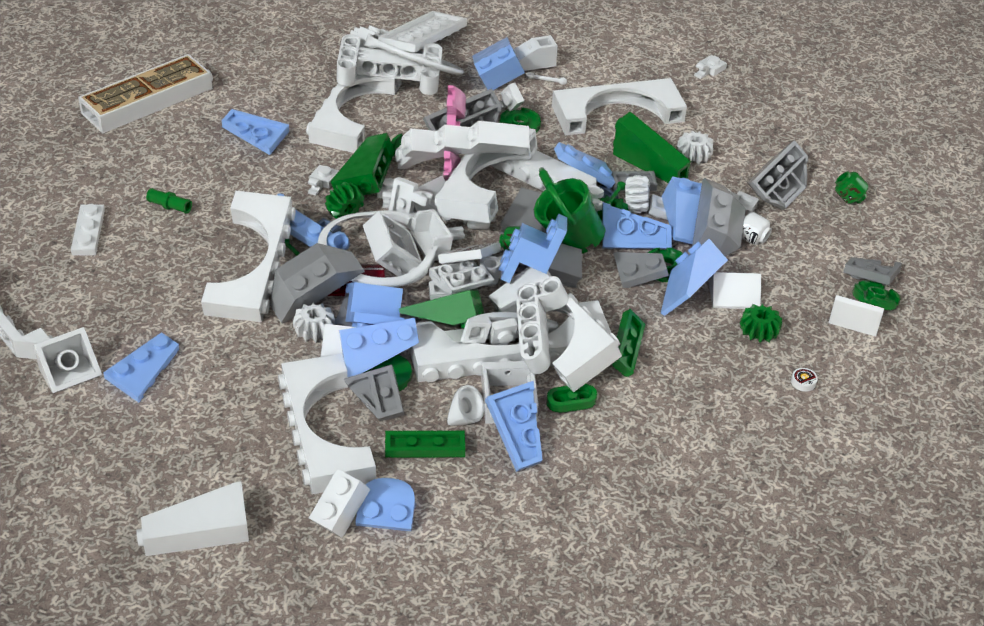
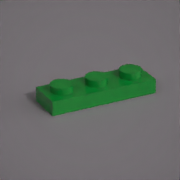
[612,309,646,377]
[385,430,466,458]

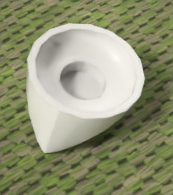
[447,385,484,426]

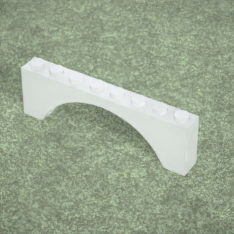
[409,300,611,382]

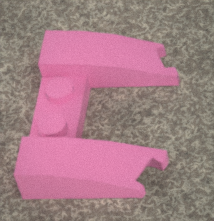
[443,85,466,181]

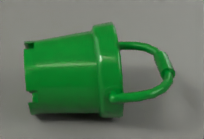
[534,167,606,254]

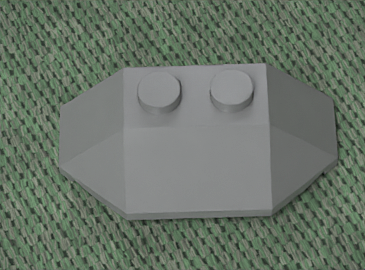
[423,88,502,131]
[747,140,808,210]
[692,178,746,257]
[270,243,365,324]

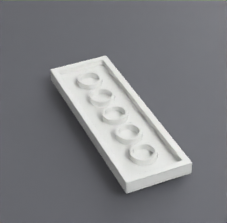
[378,11,467,53]

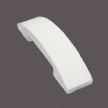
[461,312,558,343]

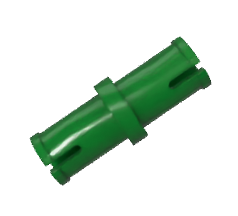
[146,188,192,214]

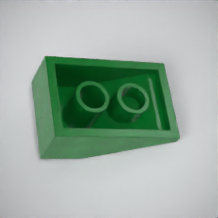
[399,290,485,329]

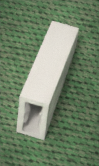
[136,481,249,556]

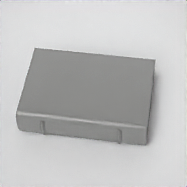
[500,187,547,234]
[516,243,582,288]

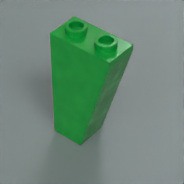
[613,112,691,183]
[331,133,395,196]

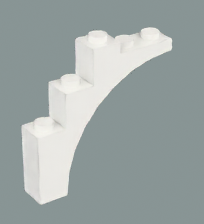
[395,121,530,169]

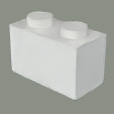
[309,469,370,538]

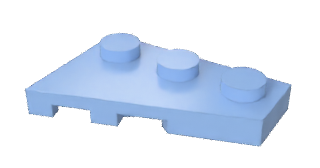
[222,109,289,155]
[554,142,615,189]
[602,202,672,249]
[339,318,419,377]
[103,332,179,403]
[485,381,543,472]

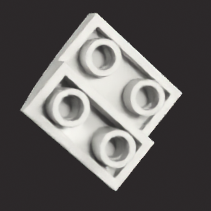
[428,260,495,294]

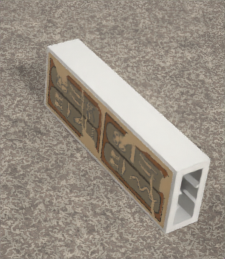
[78,54,213,133]

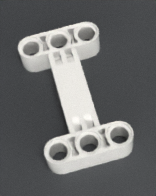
[336,34,442,95]

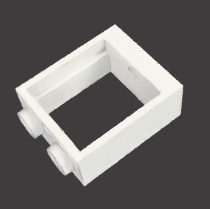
[363,211,422,276]
[481,361,539,424]

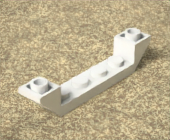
[0,306,53,359]

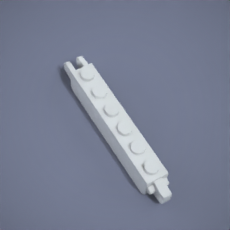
[491,150,604,211]

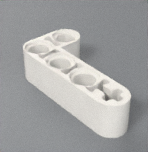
[516,276,569,374]

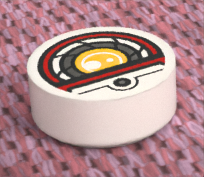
[791,368,818,392]

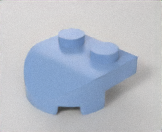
[356,478,416,531]

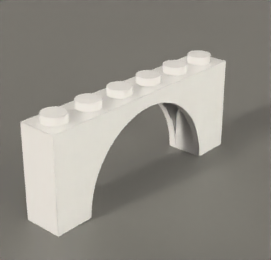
[306,74,402,153]
[552,78,687,136]
[435,129,537,223]
[201,191,296,322]
[488,267,622,392]
[278,353,376,494]

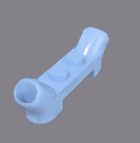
[277,193,350,250]

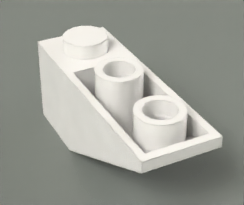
[514,35,558,71]

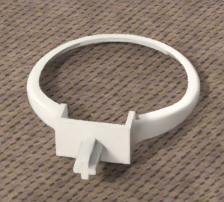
[350,25,464,75]
[318,209,465,287]

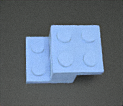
[499,214,567,283]
[345,282,404,327]

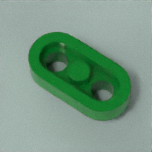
[546,384,597,413]

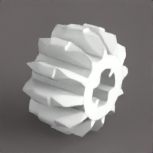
[677,131,714,165]
[625,175,650,213]
[293,303,335,343]

